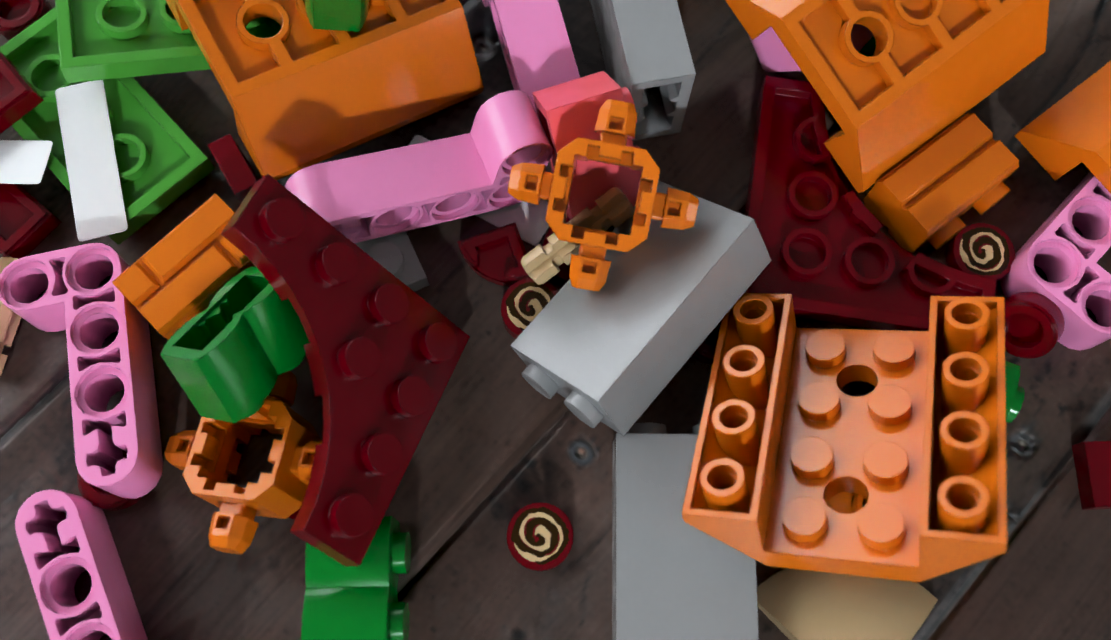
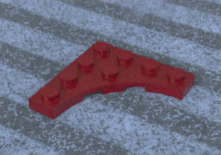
[745,75,996,331]
[221,174,470,567]

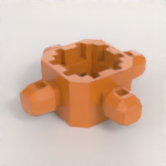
[508,99,699,292]
[164,371,322,555]

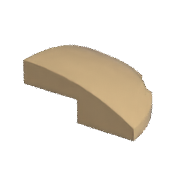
[757,568,938,640]

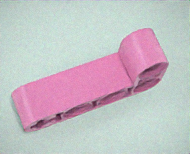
[482,0,580,113]
[285,90,553,243]
[1000,172,1111,351]
[0,243,163,499]
[15,489,148,640]

